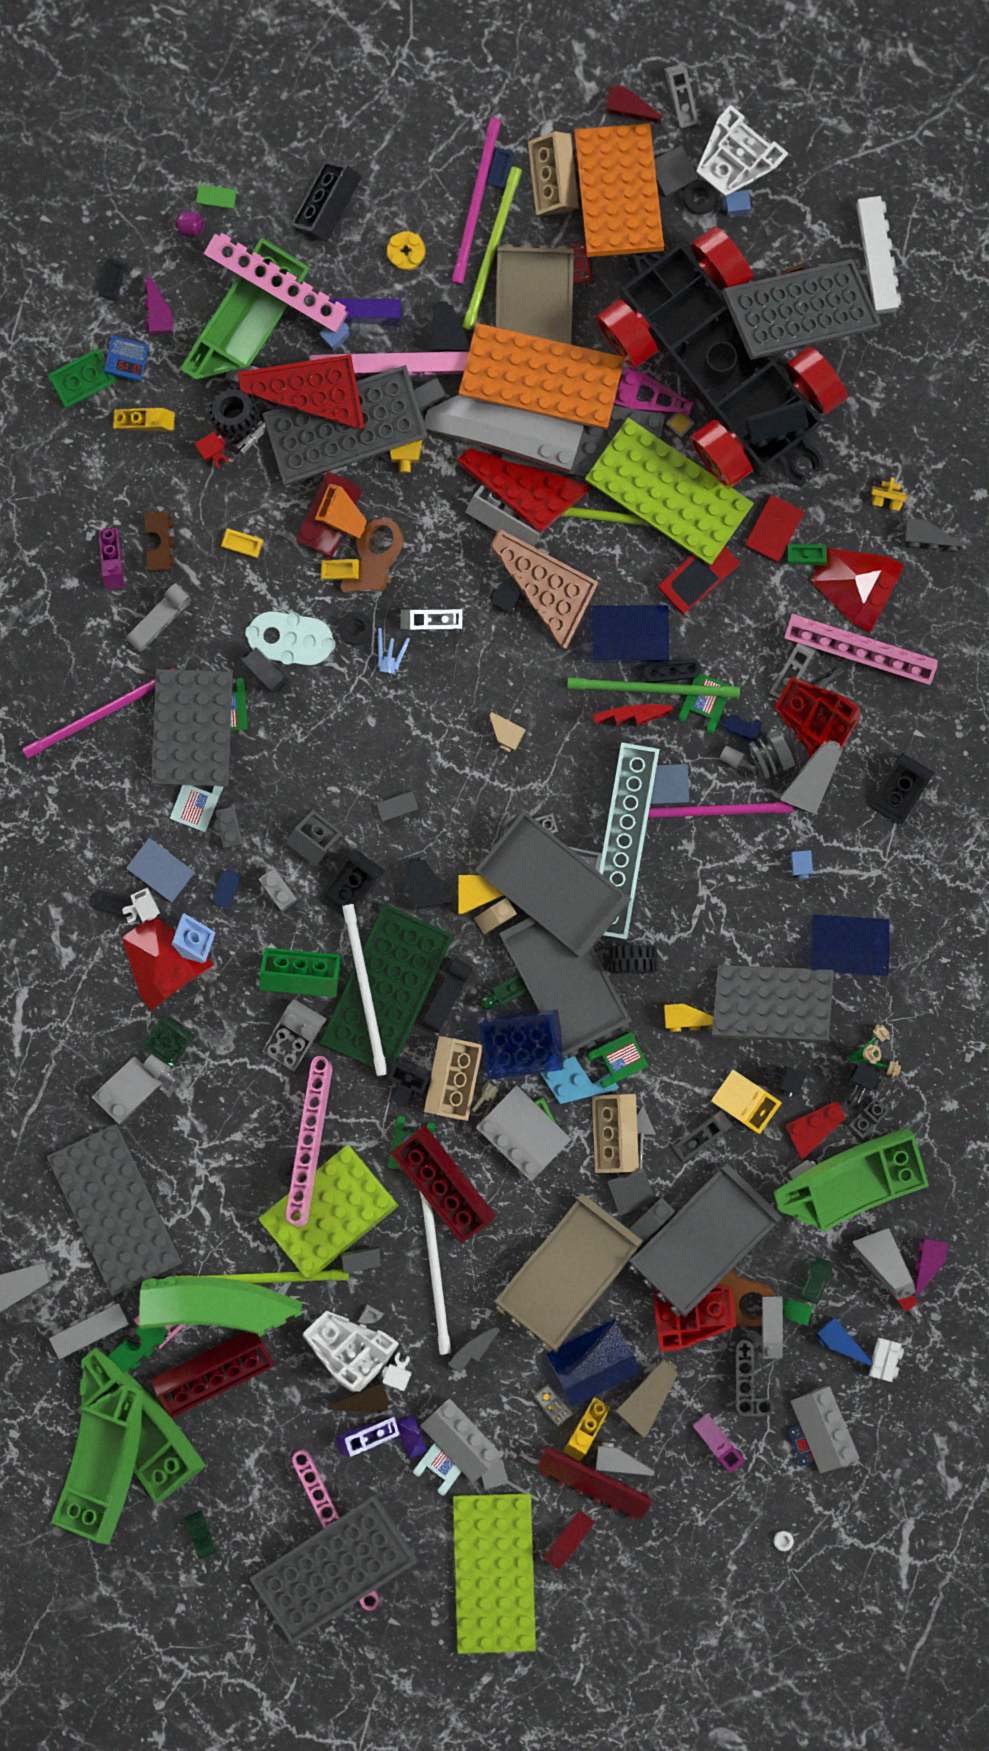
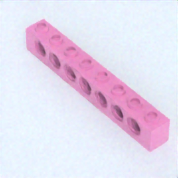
[204,233,349,332]
[784,614,938,685]

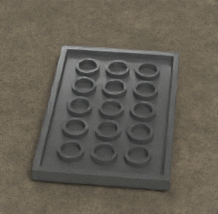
[151,669,233,787]
[712,965,834,1043]

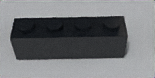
[290,160,362,242]

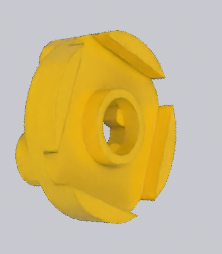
[387,232,425,271]

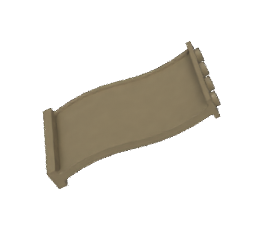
[496,244,574,345]
[494,1193,643,1352]

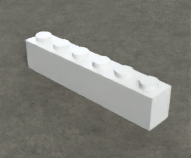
[857,196,901,314]

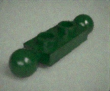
[480,973,528,1010]

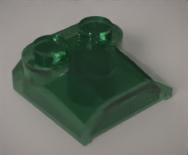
[141,1015,195,1069]

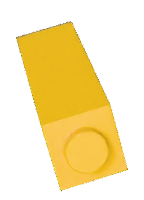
[459,875,505,915]

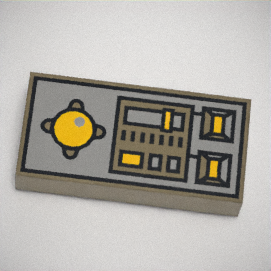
[533,1384,573,1426]

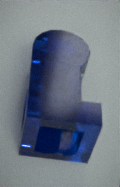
[724,715,762,741]

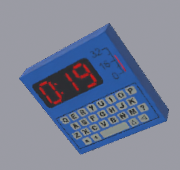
[103,336,149,382]

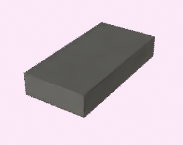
[376,791,419,822]
[340,1246,381,1274]

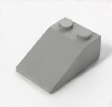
[92,1056,162,1124]

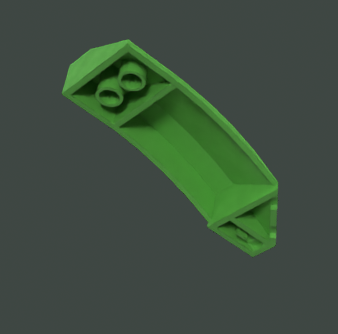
[181,238,310,379]
[774,1127,929,1232]
[139,1276,302,1337]
[79,1348,206,1504]
[51,1384,143,1545]

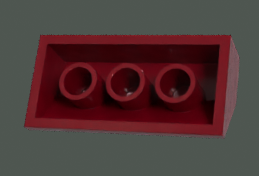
[296,471,363,559]

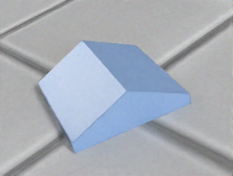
[172,913,216,963]

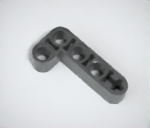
[735,1339,774,1416]

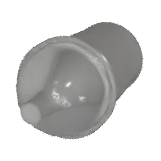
[719,746,755,772]
[142,1054,176,1083]

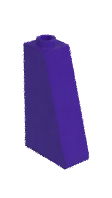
[328,299,401,326]

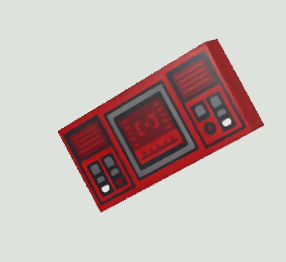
[569,243,591,284]

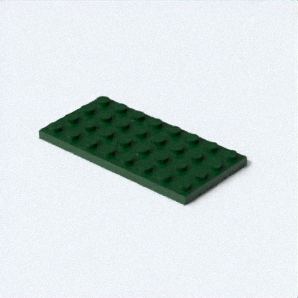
[320,903,454,1075]

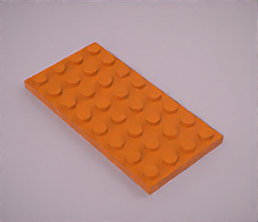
[575,124,664,257]
[459,323,625,430]

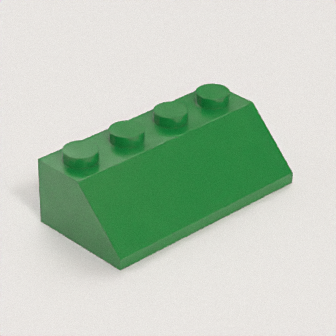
[260,947,341,997]

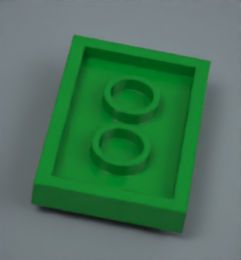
[48,348,117,409]

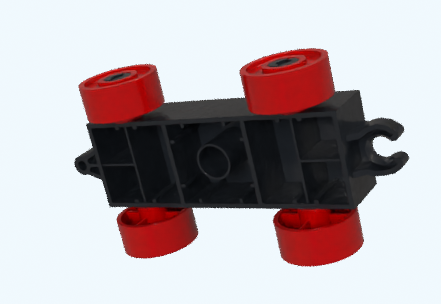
[595,226,848,489]

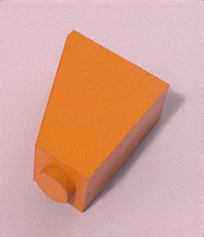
[315,484,367,539]

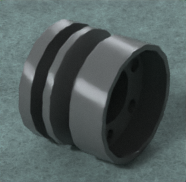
[748,730,795,779]

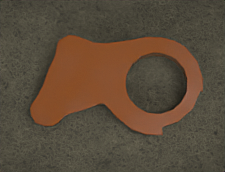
[718,1267,776,1329]

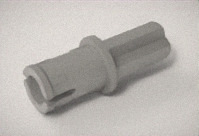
[235,421,267,455]

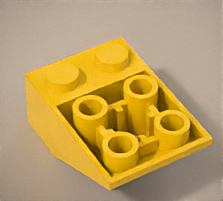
[711,1070,782,1134]

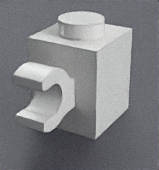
[122,887,160,923]
[381,1352,411,1391]

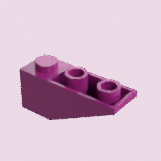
[144,275,174,335]
[99,528,125,590]
[912,1239,948,1297]
[692,1413,745,1473]

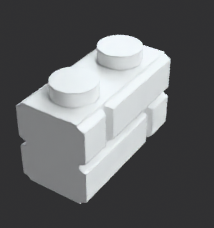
[868,1337,904,1382]

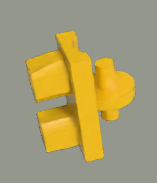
[871,477,907,511]

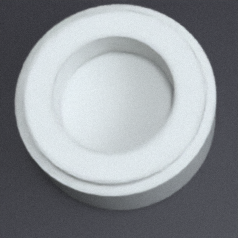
[774,1531,794,1551]

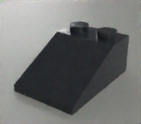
[869,753,935,825]
[319,848,385,917]

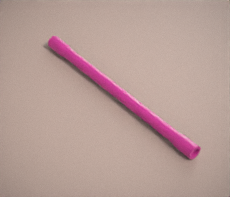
[452,118,501,285]
[23,668,175,759]
[648,802,793,818]

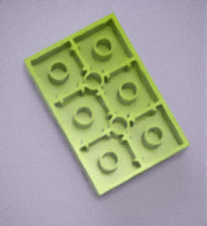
[259,1145,399,1280]

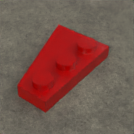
[785,1101,846,1160]

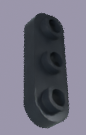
[644,659,701,683]

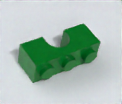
[109,1326,169,1373]

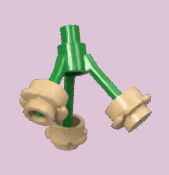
[846,1025,901,1079]

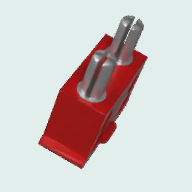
[888,1290,922,1319]

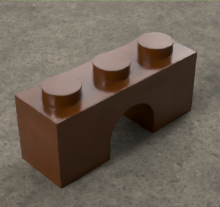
[145,512,175,573]

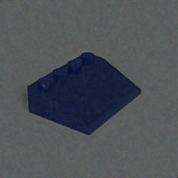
[592,605,669,663]
[810,915,890,977]
[478,1009,563,1080]
[546,1319,642,1407]

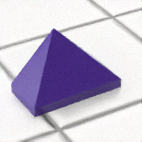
[396,1415,427,1459]

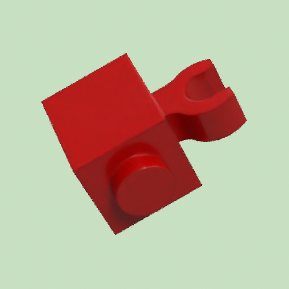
[195,432,229,469]

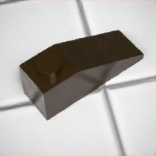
[328,1382,391,1414]

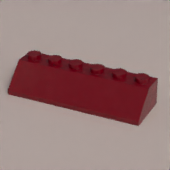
[390,1125,496,1244]
[151,1331,275,1418]
[536,1446,653,1521]

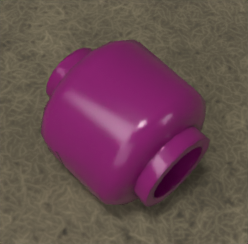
[175,211,204,237]

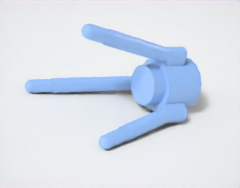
[378,628,410,674]

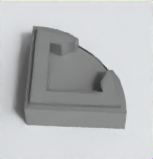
[358,1305,384,1324]

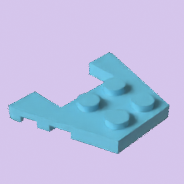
[540,1049,619,1104]

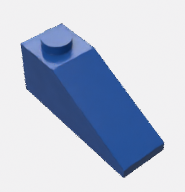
[816,1317,872,1365]

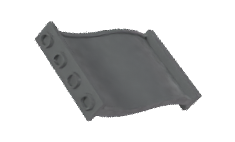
[475,811,632,959]
[499,917,632,1059]
[629,1163,782,1318]

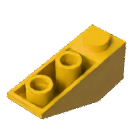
[113,408,175,432]
[664,1004,713,1032]
[563,1397,611,1461]

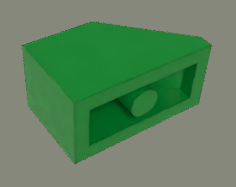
[782,1298,813,1325]

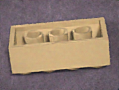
[528,131,579,216]
[592,1094,639,1173]

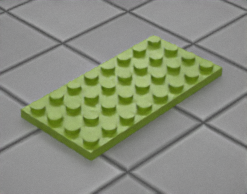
[585,418,754,566]
[453,1493,536,1653]

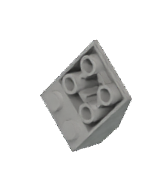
[262,999,326,1072]

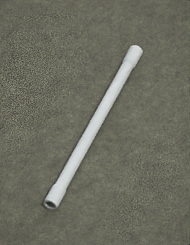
[342,904,388,1076]
[420,1192,451,1354]

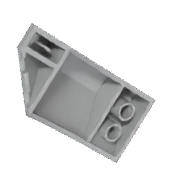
[424,395,584,473]

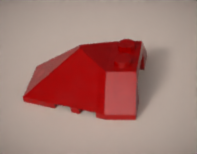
[811,547,904,633]
[774,677,860,757]
[122,917,214,1011]
[653,1285,736,1352]

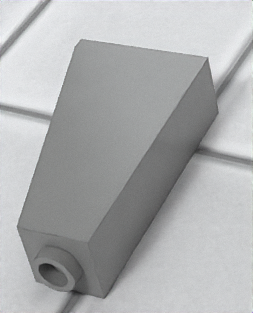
[780,740,843,814]
[853,1228,916,1299]
[0,1262,53,1312]

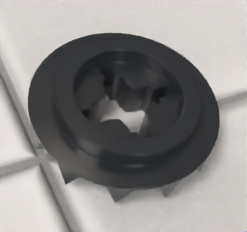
[278,1157,307,1188]

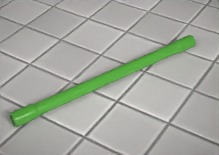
[568,677,740,698]

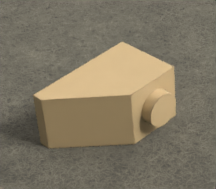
[490,712,526,752]
[474,897,517,935]

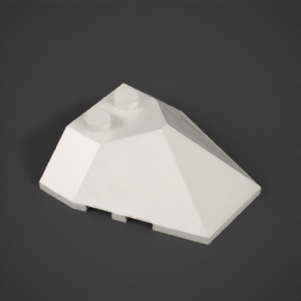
[696,105,788,197]
[302,1311,399,1391]

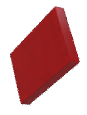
[745,494,805,563]

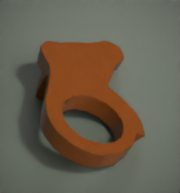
[341,518,404,594]

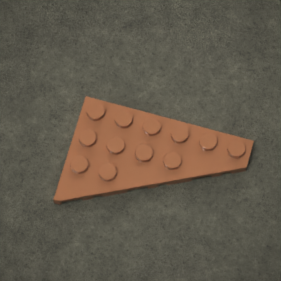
[490,529,599,649]

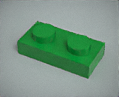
[787,544,826,565]

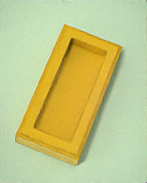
[221,528,263,559]
[321,559,359,580]

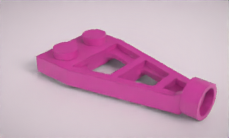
[614,368,694,416]

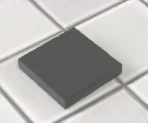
[654,145,699,197]
[607,1168,656,1215]

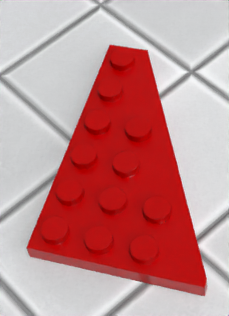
[238,354,364,429]
[457,448,591,534]

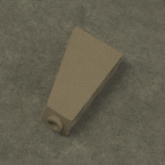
[616,1359,678,1438]

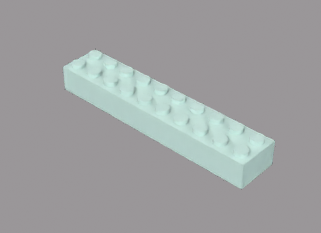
[599,743,660,939]

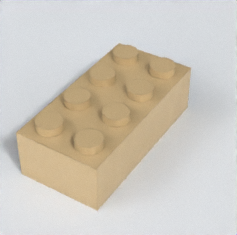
[424,1036,483,1121]

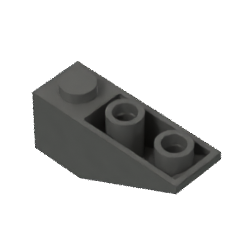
[903,518,963,552]

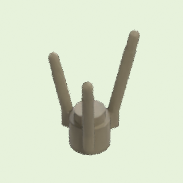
[472,1081,499,1121]

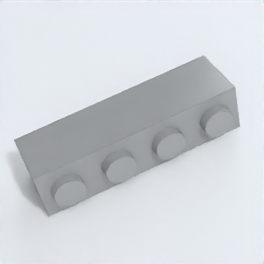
[49,1302,131,1359]

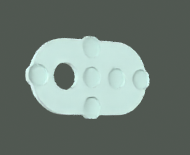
[245,612,336,665]

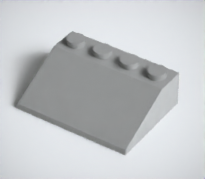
[476,1085,571,1181]

